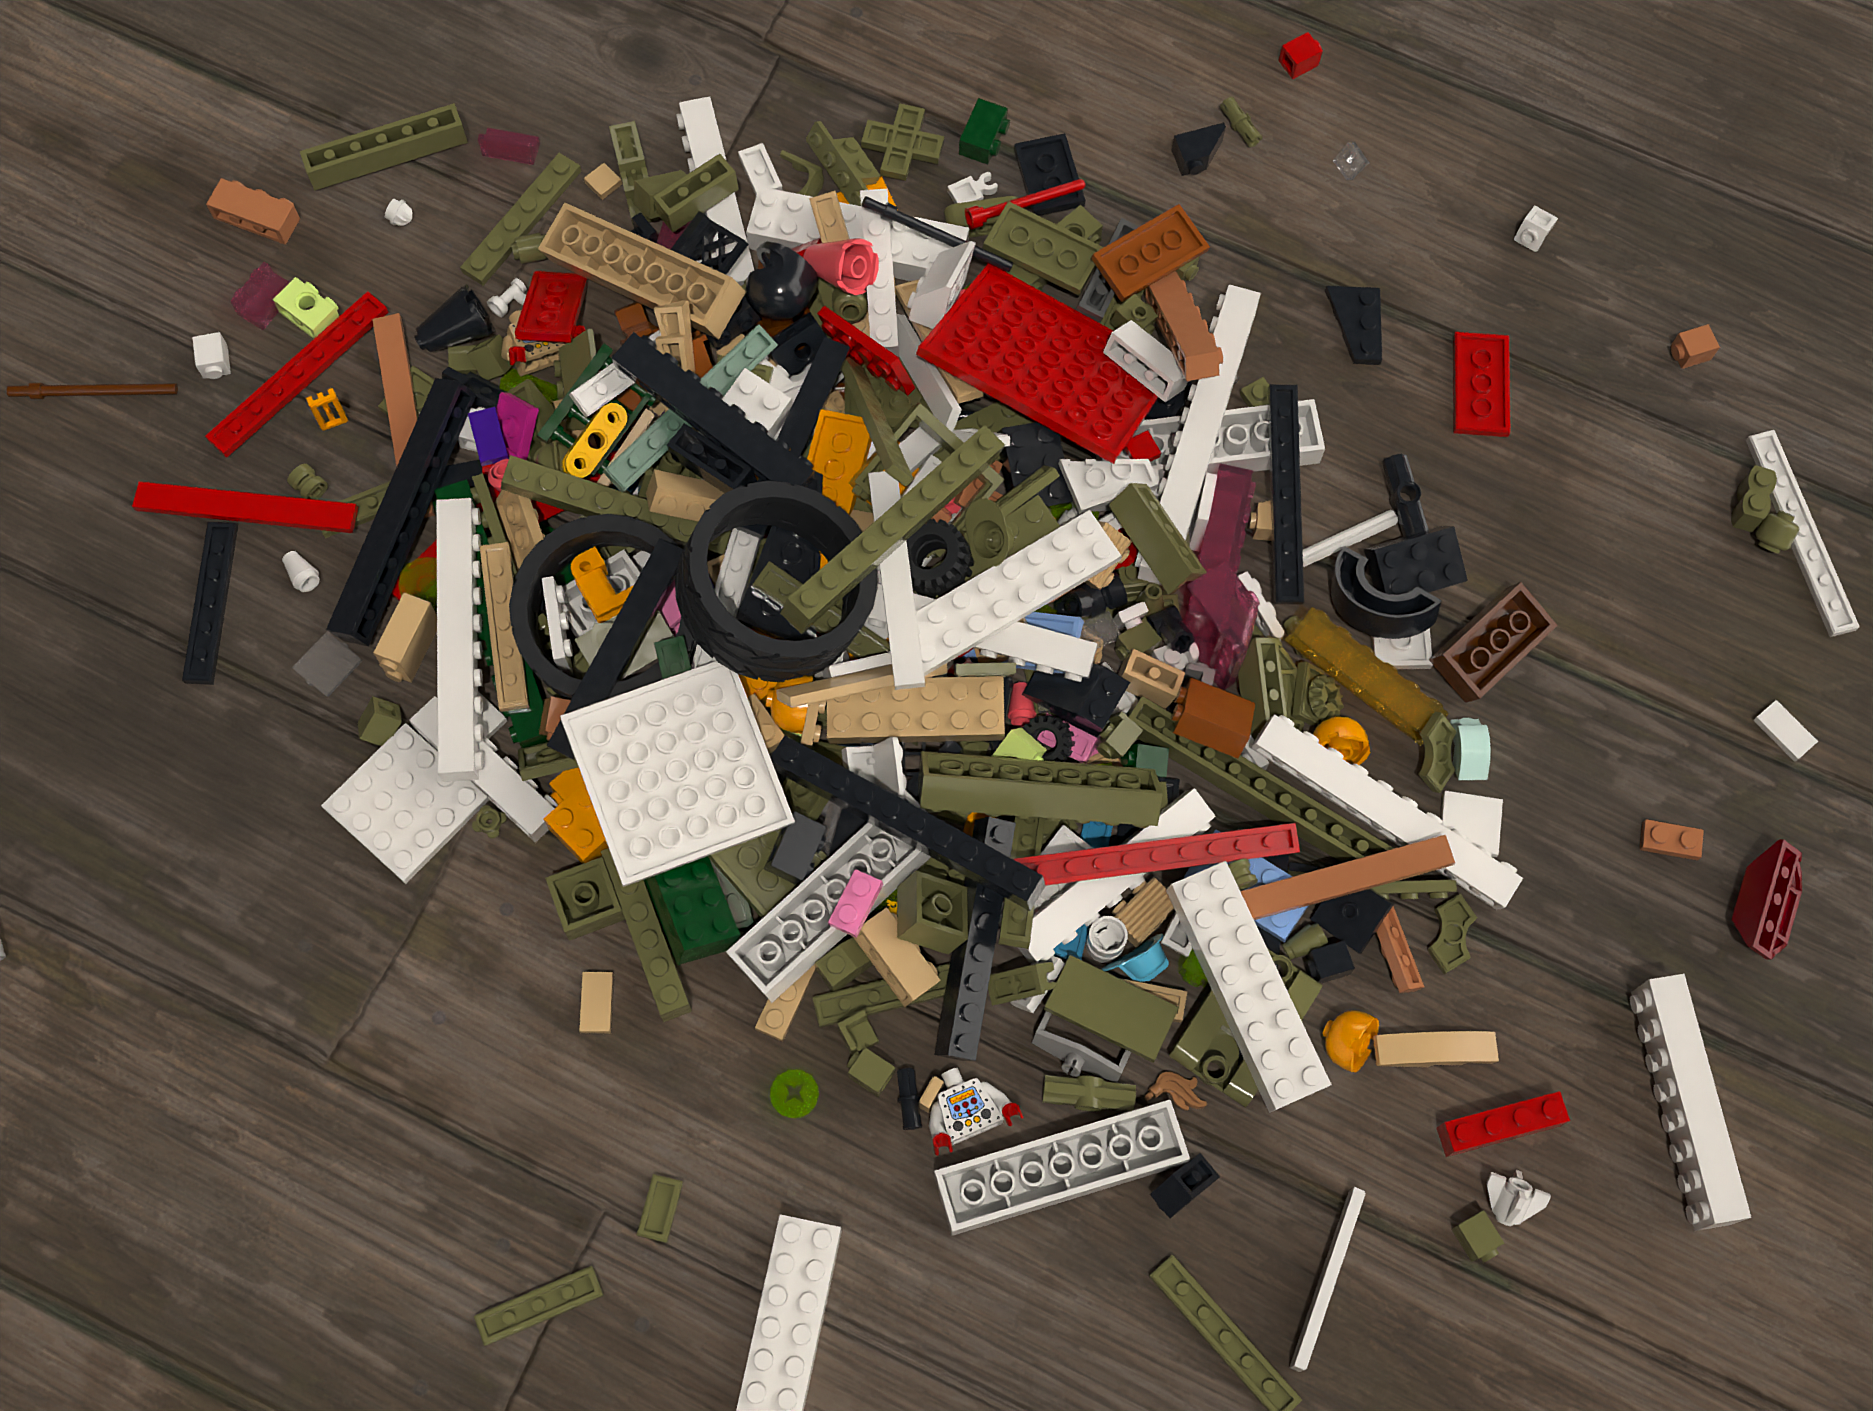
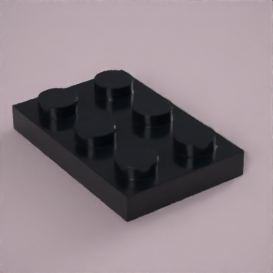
[1014,133,1086,216]

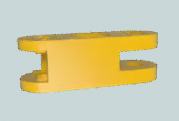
[561,403,627,478]

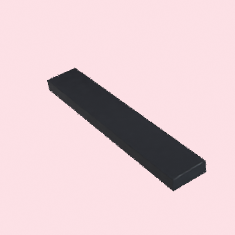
[182,522,238,685]

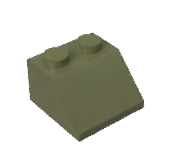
[545,857,625,941]

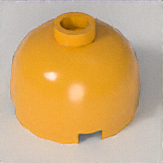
[765,675,813,734]
[1313,717,1370,765]
[1323,1010,1379,1073]

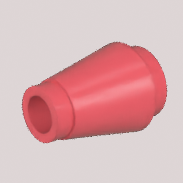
[1008,682,1036,727]

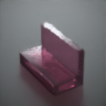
[478,128,540,165]

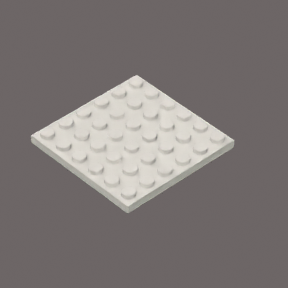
[560,661,795,887]

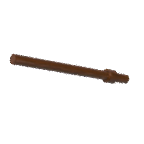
[7,383,178,399]

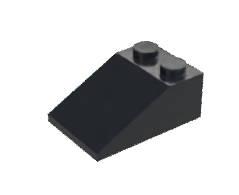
[1022,663,1130,737]

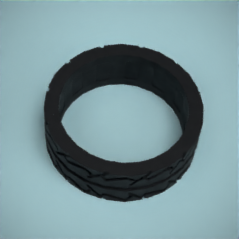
[675,481,877,682]
[509,514,697,700]

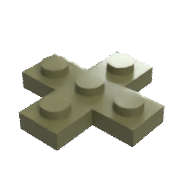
[861,103,944,181]

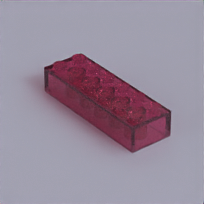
[1184,463,1256,644]

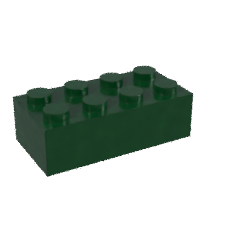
[644,856,740,965]

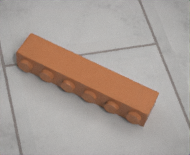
[1145,270,1223,381]

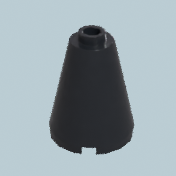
[414,284,495,352]

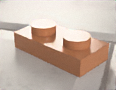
[1640,819,1704,861]

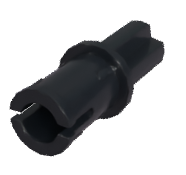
[897,1068,922,1130]

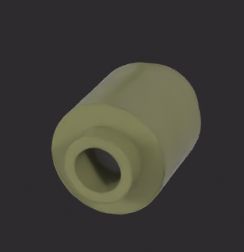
[511,232,546,264]

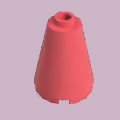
[803,238,879,295]

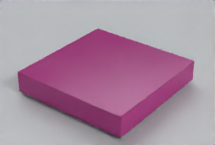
[496,392,539,460]

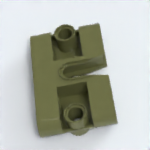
[1169,948,1323,1108]

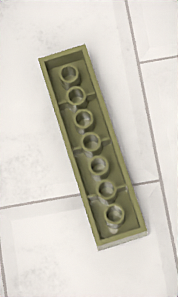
[918,751,1163,828]

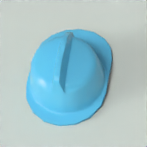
[1101,933,1169,982]

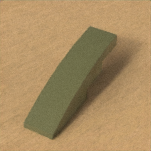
[609,121,659,225]

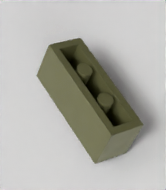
[653,153,739,232]

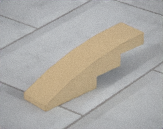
[1373,1031,1499,1067]

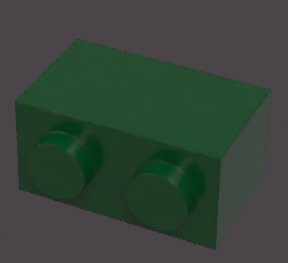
[959,98,1010,165]

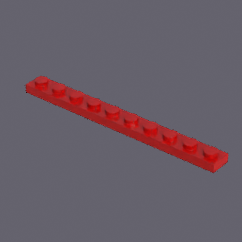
[1014,823,1300,886]

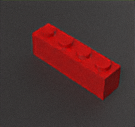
[1436,1091,1570,1157]

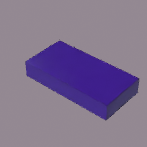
[468,407,509,466]

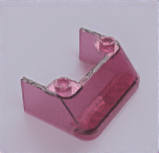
[1183,561,1260,690]

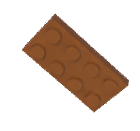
[1091,204,1210,302]

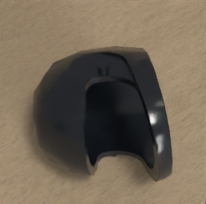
[746,241,818,321]

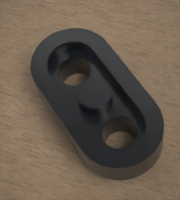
[1054,588,1094,618]

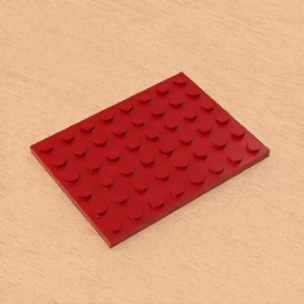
[916,263,1159,464]

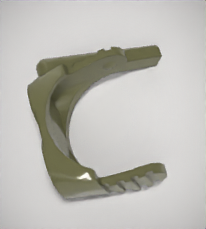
[780,150,824,197]

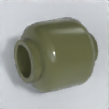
[832,287,868,323]
[1756,510,1800,554]

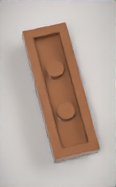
[1376,906,1424,993]

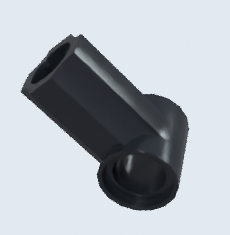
[1147,605,1195,654]

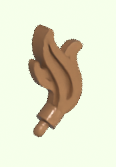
[1145,1072,1207,1111]

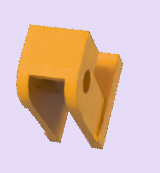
[571,547,634,623]

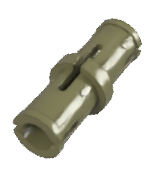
[1220,97,1263,148]

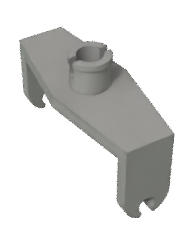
[1032,1011,1131,1083]

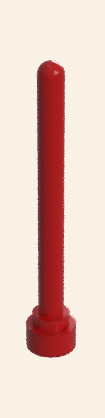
[965,179,1085,230]

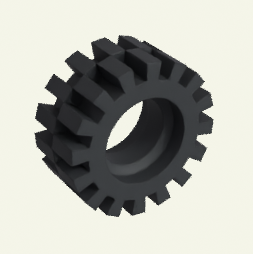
[1023,715,1075,762]

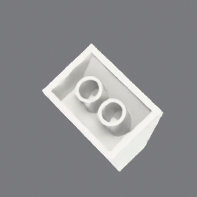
[907,241,976,329]

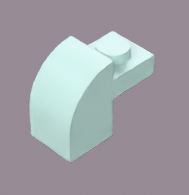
[1450,718,1491,780]

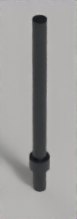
[862,196,1013,272]

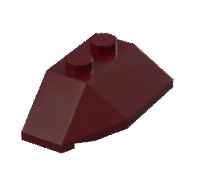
[1731,839,1802,960]

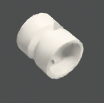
[1086,916,1128,963]

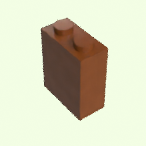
[1171,678,1255,759]

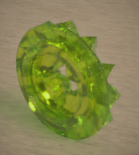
[770,1069,819,1118]

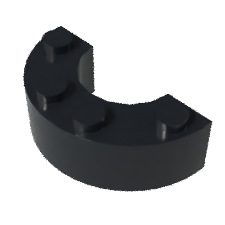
[1331,546,1442,639]

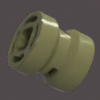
[287,463,328,500]

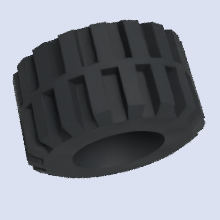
[906,519,974,599]

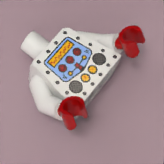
[929,1068,1024,1156]

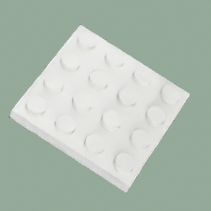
[321,723,489,884]

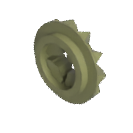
[1309,675,1344,721]

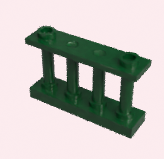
[537,343,656,478]

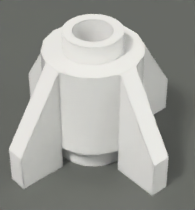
[1487,1170,1551,1226]

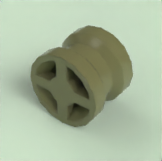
[1228,859,1258,891]

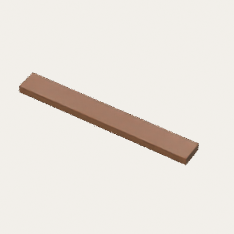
[372,313,435,518]
[1240,835,1455,920]

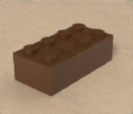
[1429,582,1558,703]

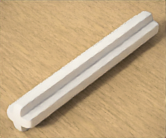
[1303,510,1398,567]

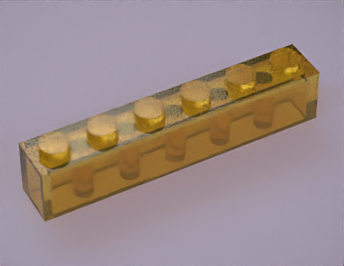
[1285,607,1449,746]

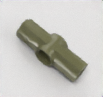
[1042,1075,1136,1112]

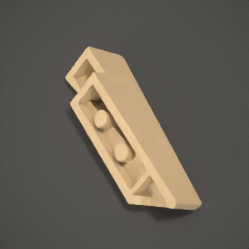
[654,300,699,432]

